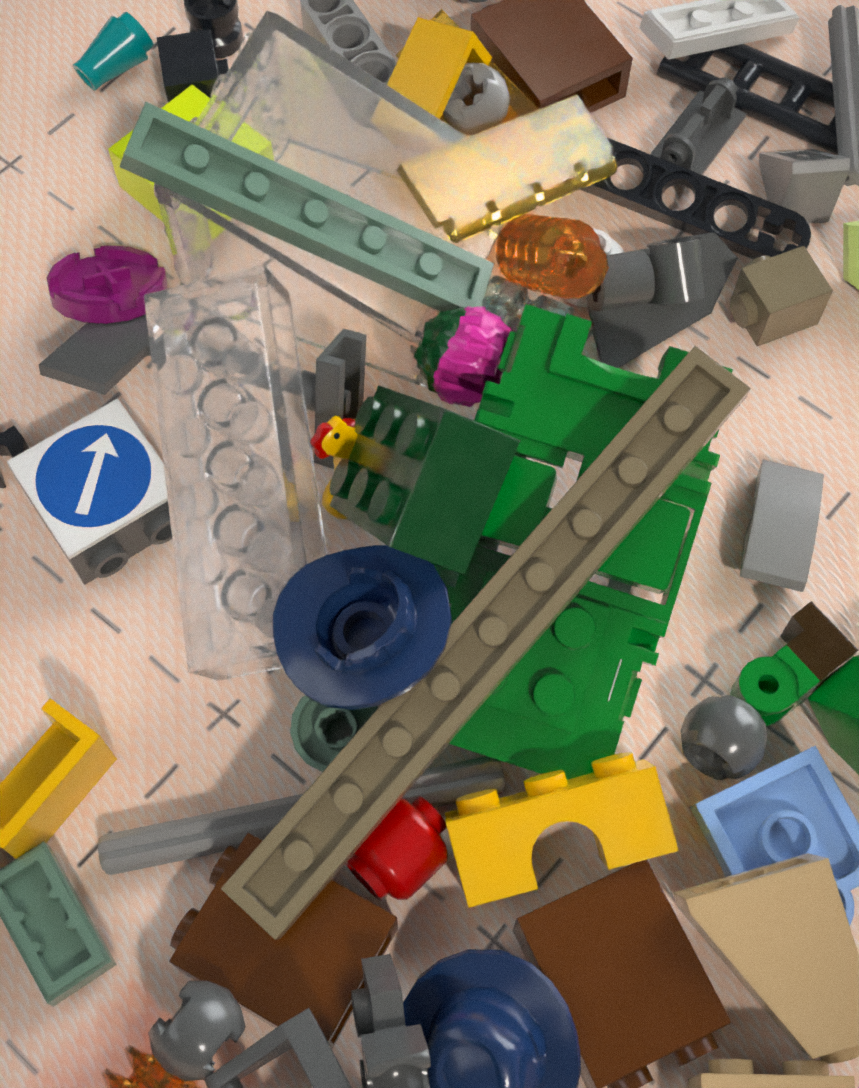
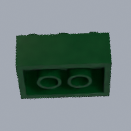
[330,385,521,575]

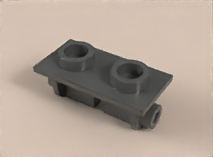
[651,77,747,175]

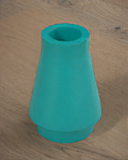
[73,12,154,91]

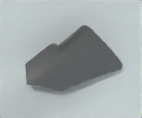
[584,232,738,368]

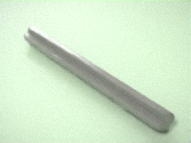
[98,756,505,875]

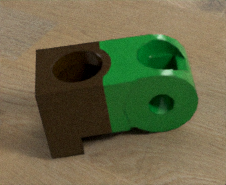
[730,601,858,727]

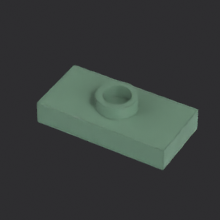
[0,842,117,1007]

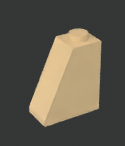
[673,853,859,1064]

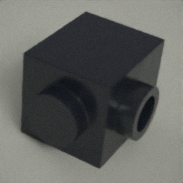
[156,29,233,109]

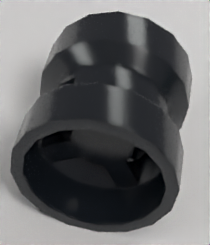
[184,0,243,59]

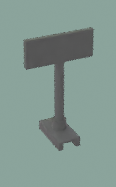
[39,288,367,469]

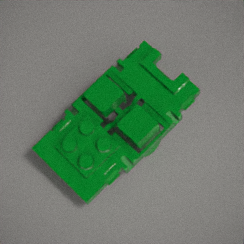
[430,304,733,780]

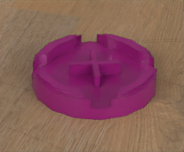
[46,245,168,324]

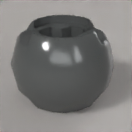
[681,695,767,780]
[148,980,246,1081]

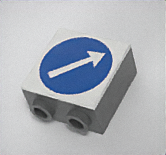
[6,398,192,585]

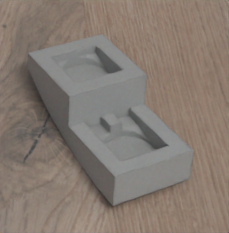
[740,460,824,592]

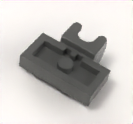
[351,954,431,1088]

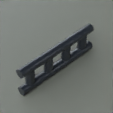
[657,44,838,155]

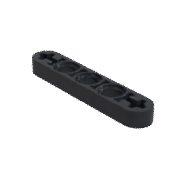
[551,127,811,259]

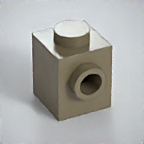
[730,246,833,347]

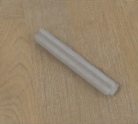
[828,5,859,186]

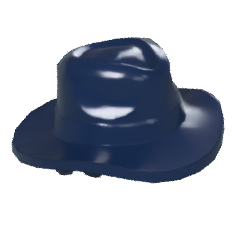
[273,545,452,710]
[403,949,581,1088]

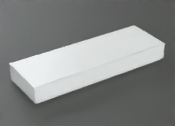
[639,0,800,60]

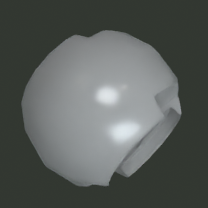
[443,63,510,136]

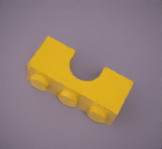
[445,752,679,908]

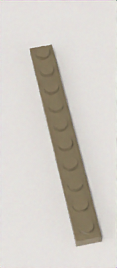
[221,346,751,940]

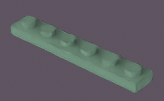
[120,102,494,312]

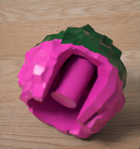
[413,306,511,407]

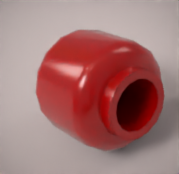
[345,796,448,901]

